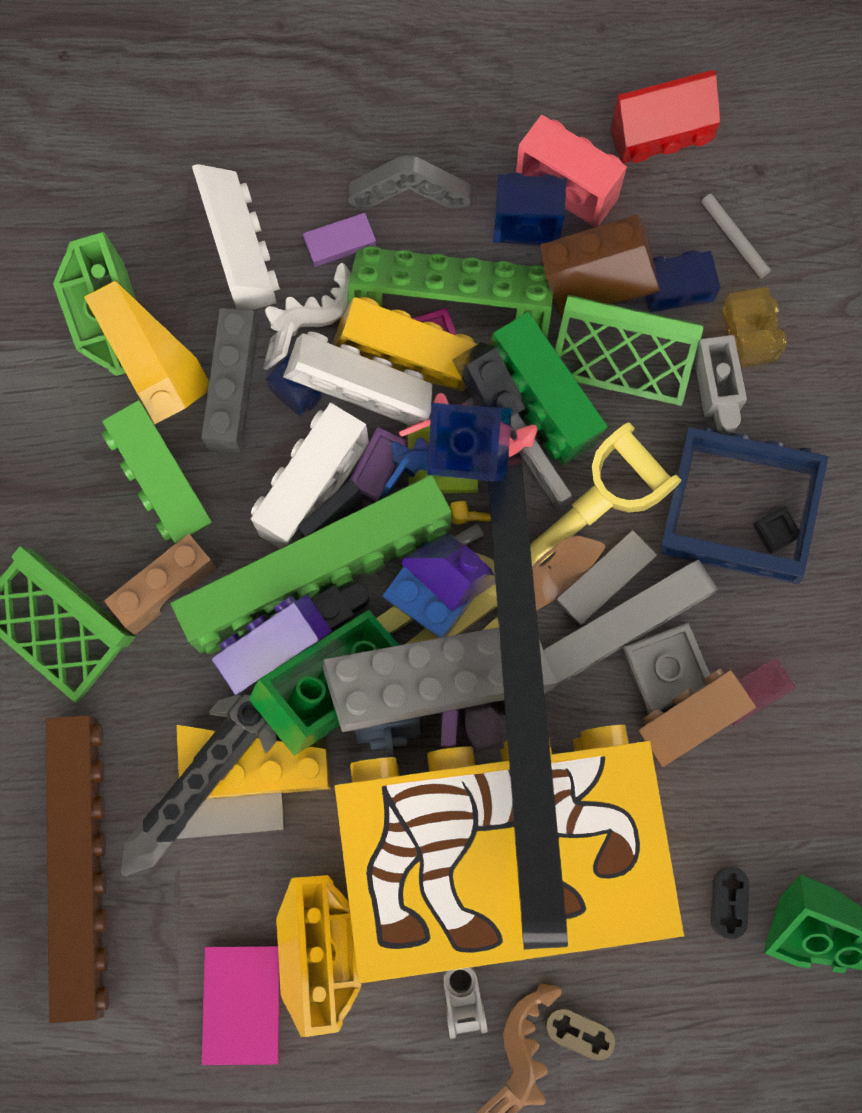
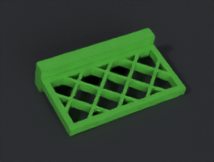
[555,295,704,406]
[0,546,136,703]

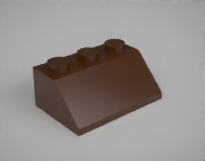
[540,214,660,318]

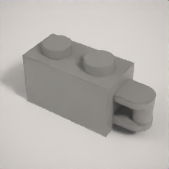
[694,335,747,435]

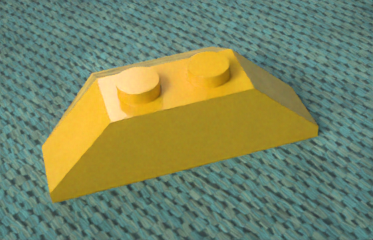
[276,875,361,1037]

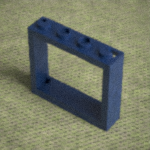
[660,427,829,585]

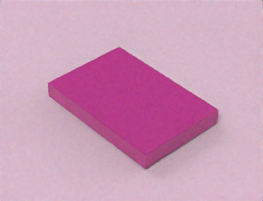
[202,946,280,1065]

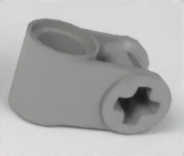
[443,967,488,1039]

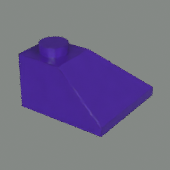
[401,533,495,611]

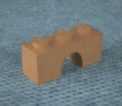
[104,533,217,635]

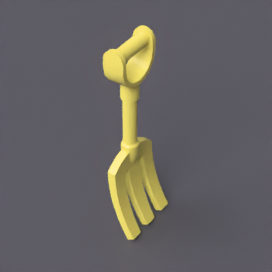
[376,422,681,644]

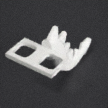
[263,263,351,370]

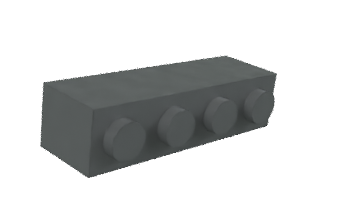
[201,308,259,454]

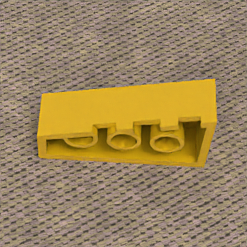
[332,297,477,392]
[177,725,331,799]

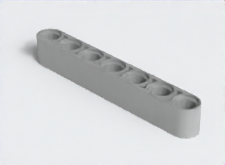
[502,560,718,704]

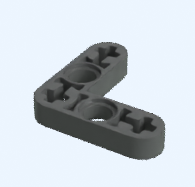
[348,155,471,209]

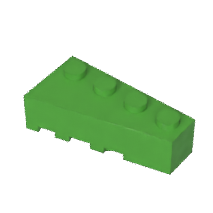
[101,400,213,544]

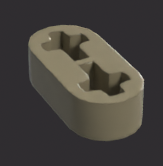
[545,1007,616,1061]

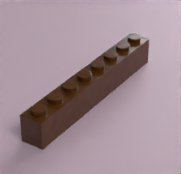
[46,715,109,1024]

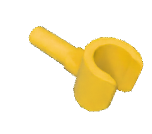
[449,501,491,525]

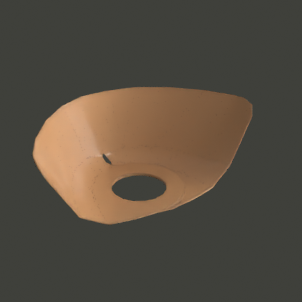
[532,536,605,610]

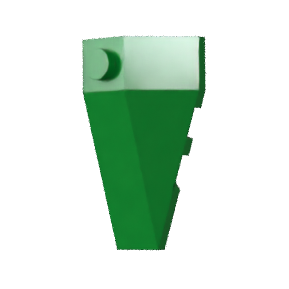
[764,875,862,973]

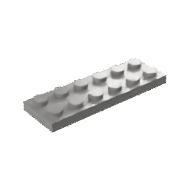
[322,627,556,732]

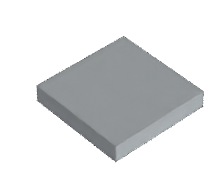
[622,623,710,715]

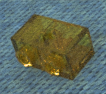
[722,287,787,368]

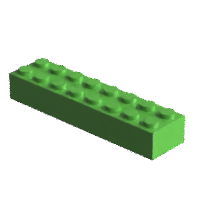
[170,475,452,654]

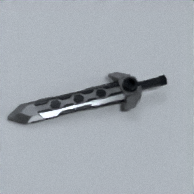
[121,694,276,876]

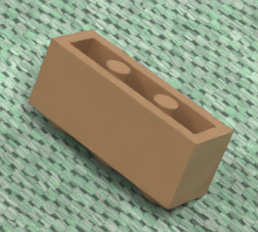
[638,668,756,767]

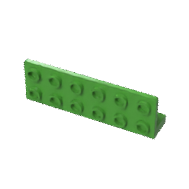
[348,246,553,338]

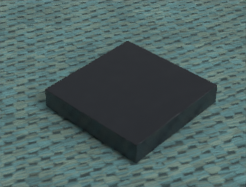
[298,480,364,538]

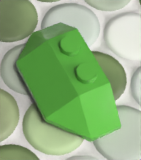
[53,232,137,376]

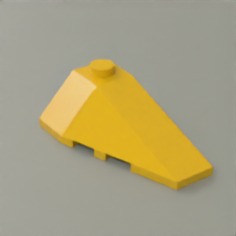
[84,281,209,424]

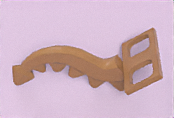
[476,983,562,1113]

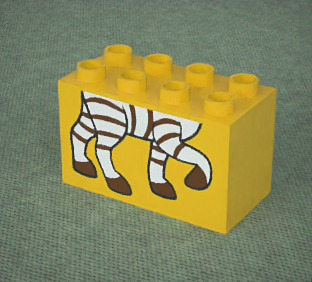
[335,725,684,983]

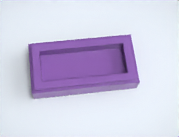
[303,213,377,267]
[349,427,408,502]
[441,710,458,749]

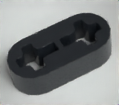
[711,867,749,939]

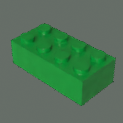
[490,312,608,467]
[249,610,399,756]

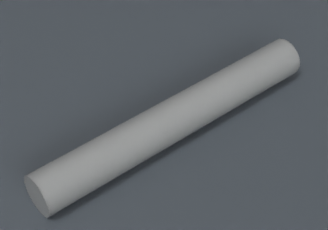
[701,194,771,278]

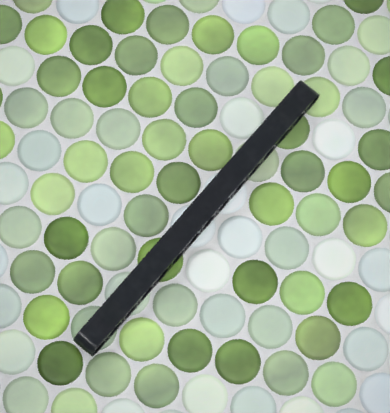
[486,452,568,950]

